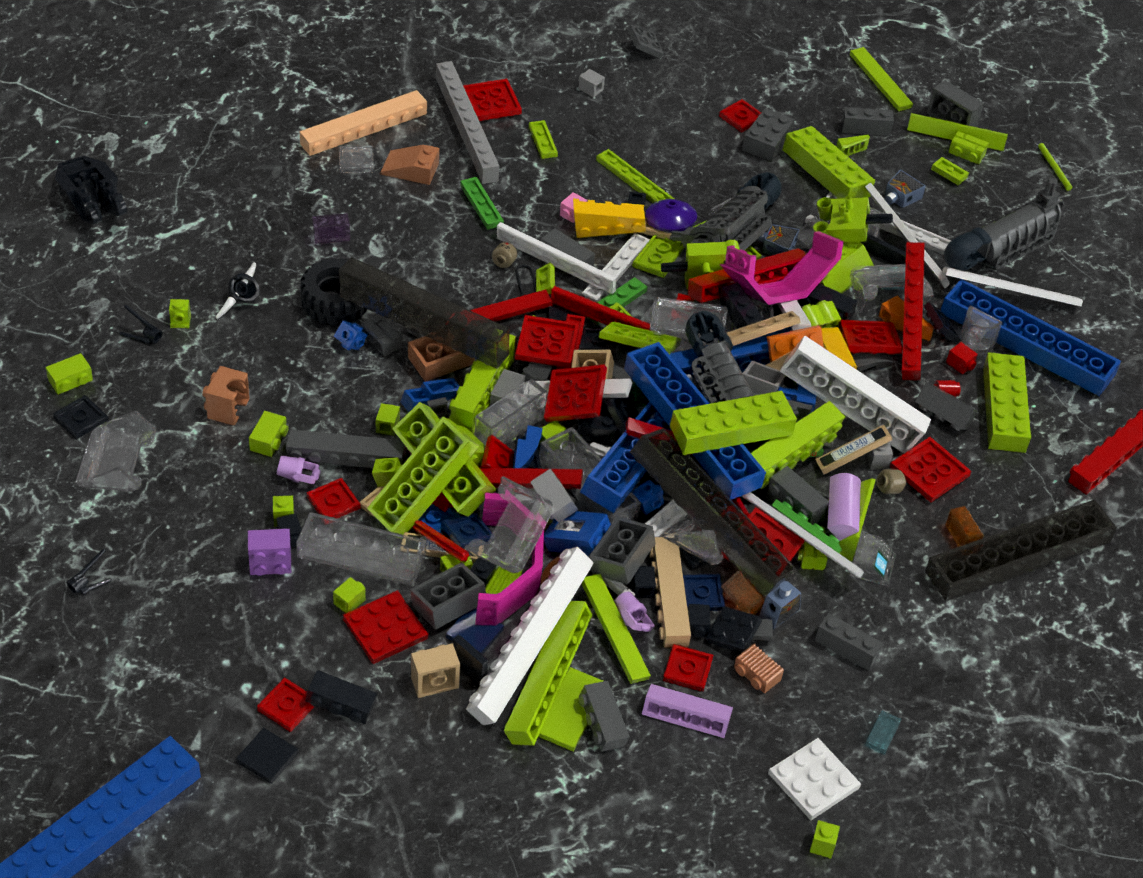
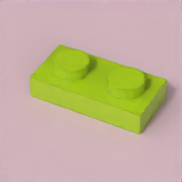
[931,157,969,185]
[536,262,555,294]

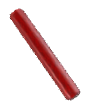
[413,520,469,562]

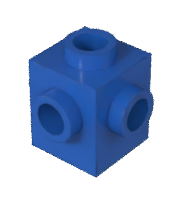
[334,321,368,350]
[631,480,665,515]

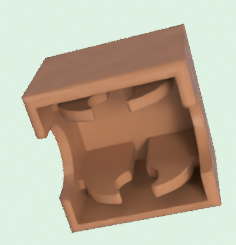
[202,366,250,425]

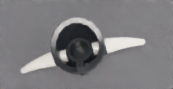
[216,262,260,319]

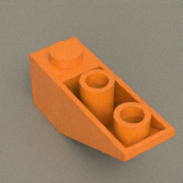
[879,296,934,341]

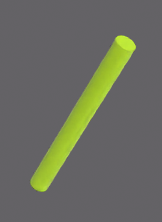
[1038,143,1073,191]

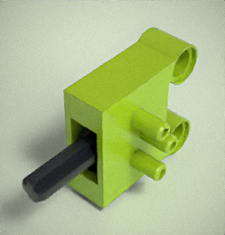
[813,196,893,242]
[661,240,740,289]

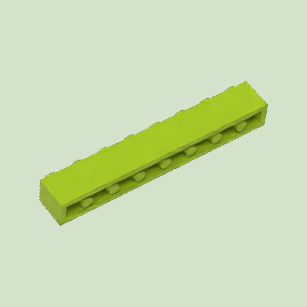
[504,601,592,746]

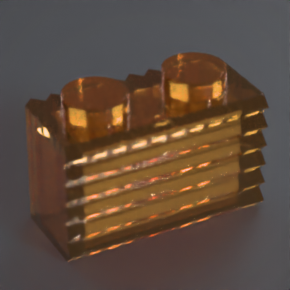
[945,506,984,553]
[721,570,765,615]

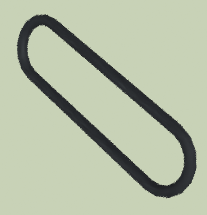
[515,264,536,296]

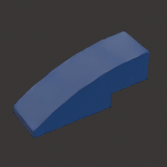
[400,378,460,413]
[512,425,543,468]

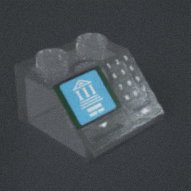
[849,531,896,586]

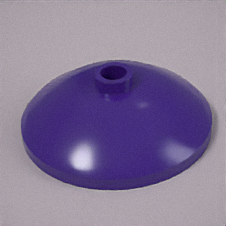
[645,199,697,232]

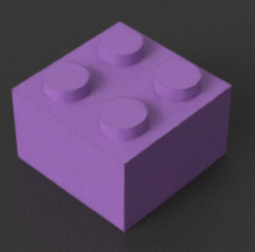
[248,529,292,575]

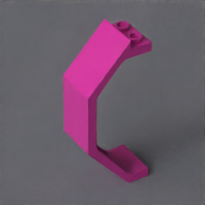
[720,231,843,305]
[475,489,544,626]

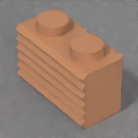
[734,644,784,693]

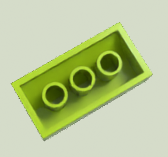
[819,242,874,293]
[839,478,876,561]

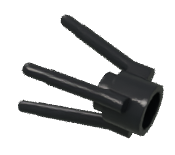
[119,305,163,344]
[66,548,112,595]

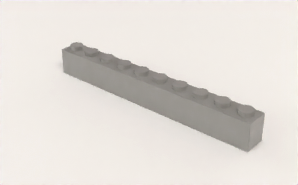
[436,61,499,184]

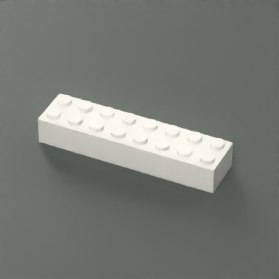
[780,336,931,453]

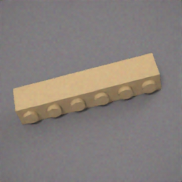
[649,537,691,648]

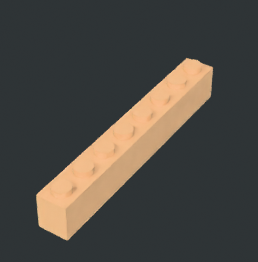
[300,90,427,156]

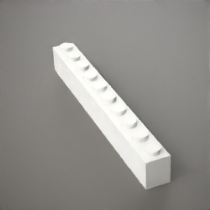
[466,547,594,725]

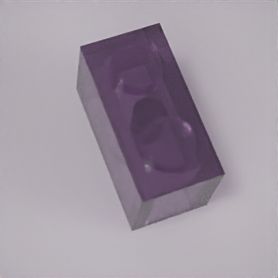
[312,213,350,244]

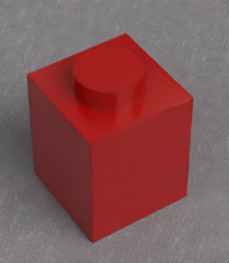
[946,342,978,375]

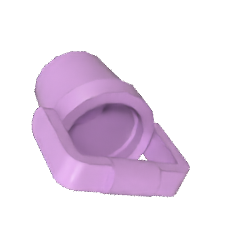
[276,456,320,484]
[614,592,655,632]

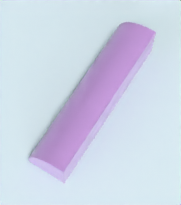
[828,473,861,541]
[642,684,733,738]

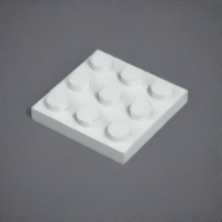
[768,738,861,820]

